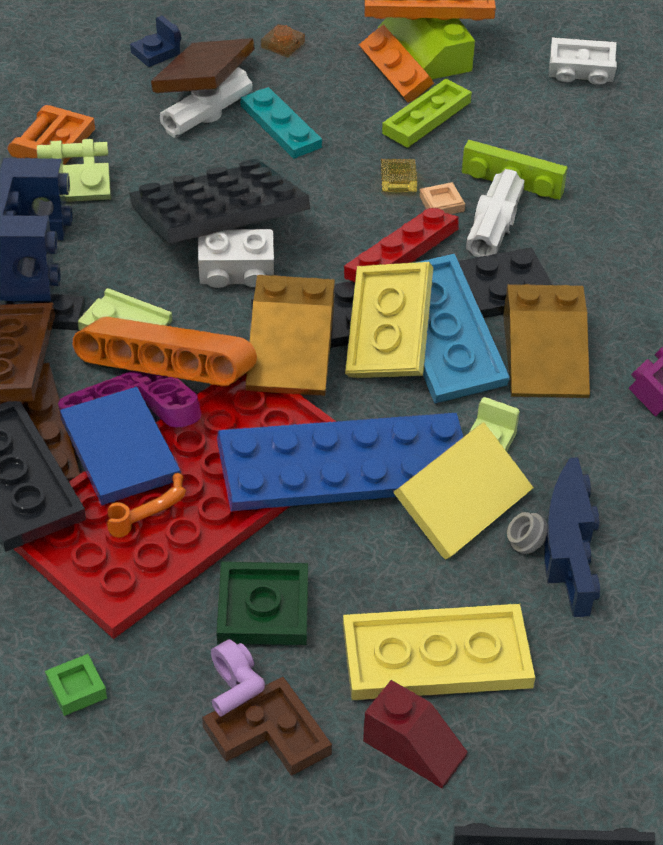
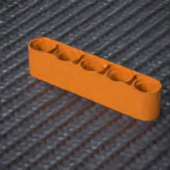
[72,316,257,386]

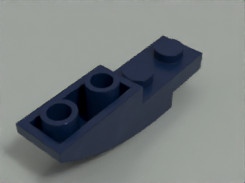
[544,457,600,617]

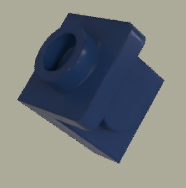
[130,15,182,67]

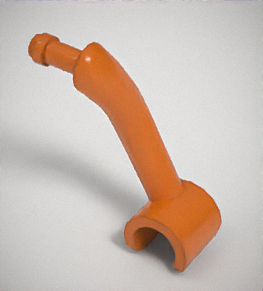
[107,473,186,538]

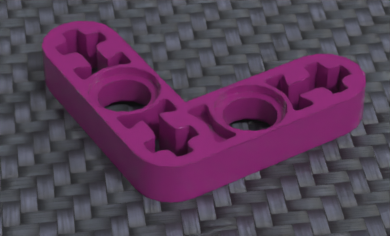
[58,371,202,427]

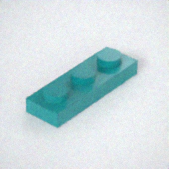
[240,87,322,159]

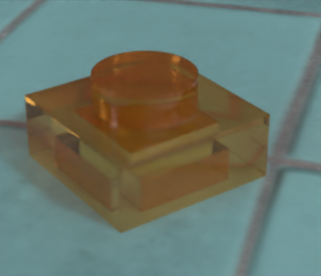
[261,24,305,58]

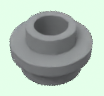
[507,512,547,554]

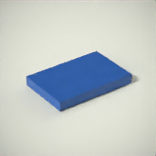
[60,387,181,506]

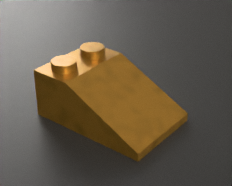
[246,275,335,396]
[503,284,590,398]

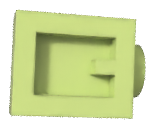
[470,397,520,452]

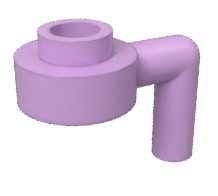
[211,639,265,716]

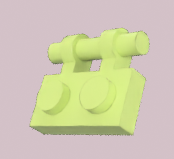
[37,139,111,202]

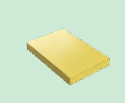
[345,262,433,378]
[393,422,534,559]

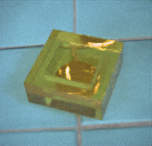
[380,159,417,192]

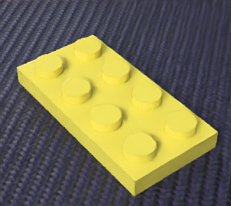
[343,604,535,700]

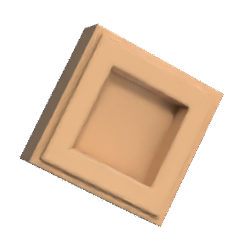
[420,182,465,214]

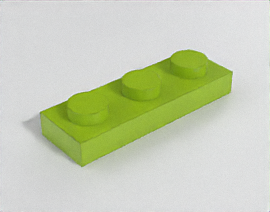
[382,79,472,148]
[462,140,568,200]

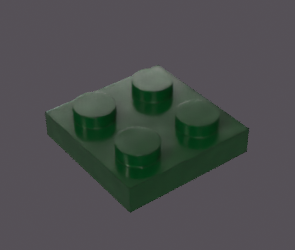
[216,562,308,645]

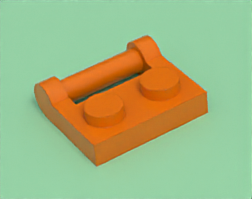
[8,105,95,165]

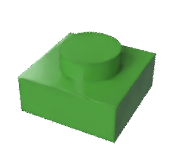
[45,654,107,716]

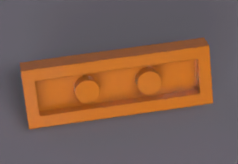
[358,24,434,103]

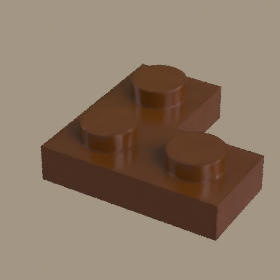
[202,677,332,776]

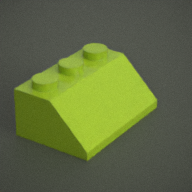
[378,17,475,79]

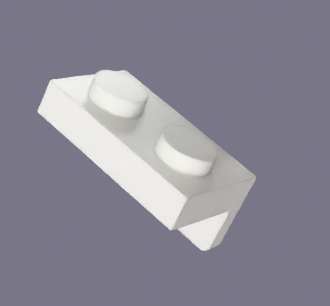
[549,38,617,85]
[198,229,274,288]

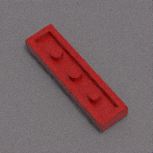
[344,208,459,282]

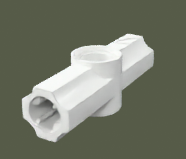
[160,67,252,138]
[466,169,524,257]

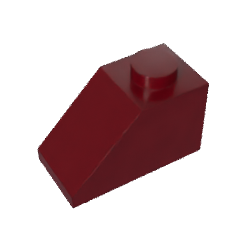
[363,680,468,789]

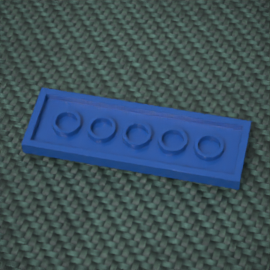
[217,413,463,511]

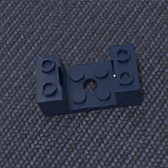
[0,158,73,301]

